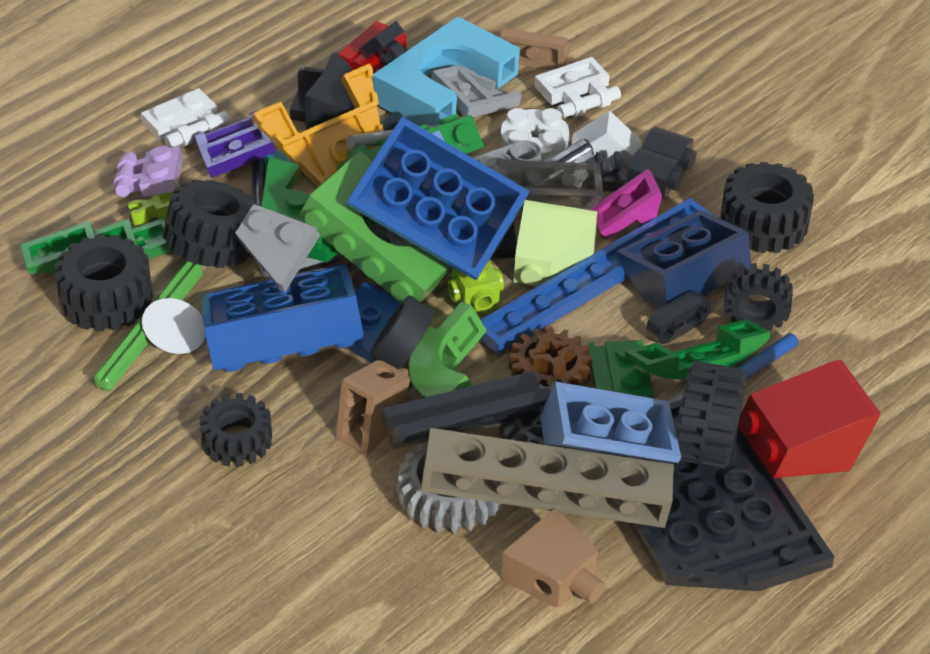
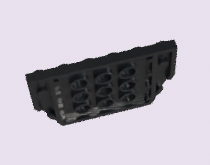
[628,400,835,591]

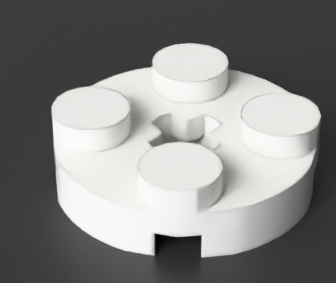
[501,108,569,163]

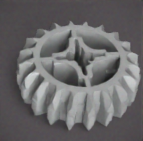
[396,443,502,535]

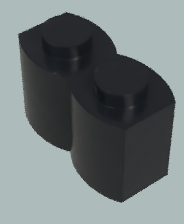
[627,126,697,199]

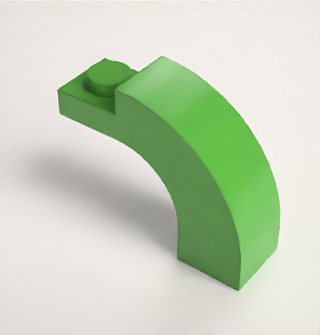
[409,302,487,398]

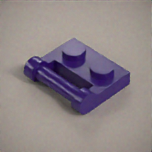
[194,110,276,178]

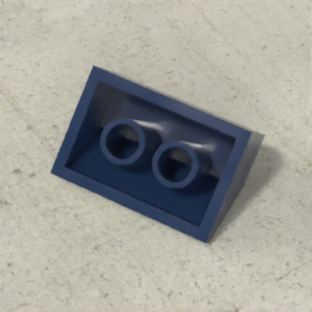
[616,210,751,309]

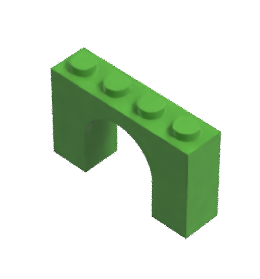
[298,151,452,303]

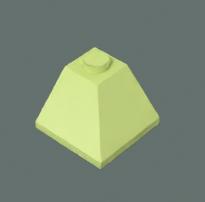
[514,200,598,287]

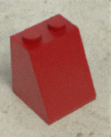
[738,360,881,479]

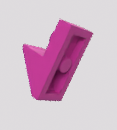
[590,169,662,239]

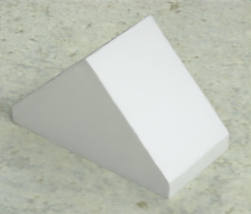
[572,111,641,166]

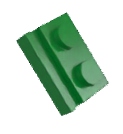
[588,340,654,398]

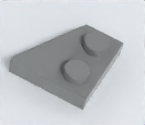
[431,65,522,117]
[235,204,320,292]

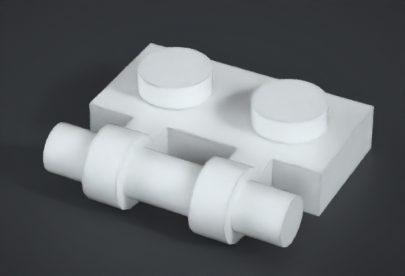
[534,57,621,119]
[141,88,230,148]

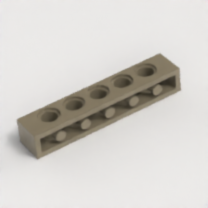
[421,428,674,528]

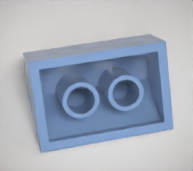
[540,382,681,463]

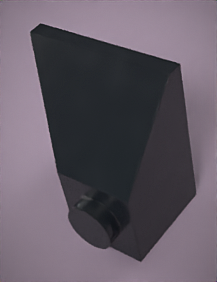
[305,56,355,130]

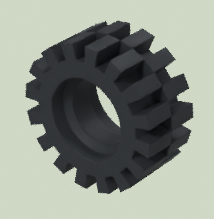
[723,263,793,331]
[199,393,272,467]

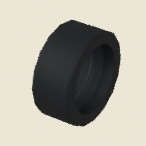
[370,295,435,369]

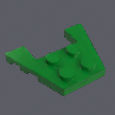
[262,157,376,262]

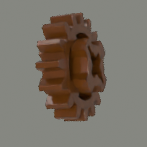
[509,327,592,387]

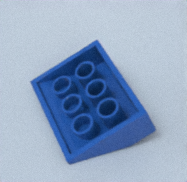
[346,117,530,280]
[201,263,364,372]

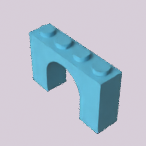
[372,17,520,126]

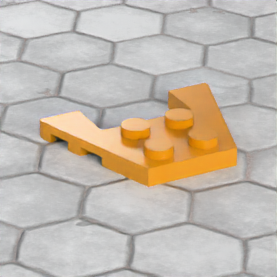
[251,64,384,188]

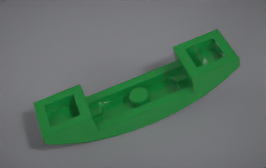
[625,319,770,379]

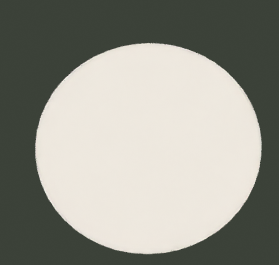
[142,298,206,354]

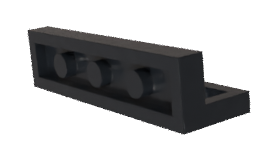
[381,371,550,450]

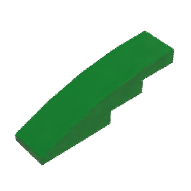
[20,217,174,274]

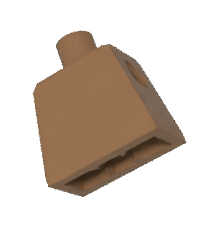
[336,360,414,455]
[501,508,605,607]

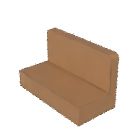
[500,28,571,70]

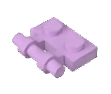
[114,146,183,197]

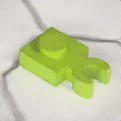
[127,185,180,226]

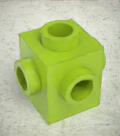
[447,260,504,317]

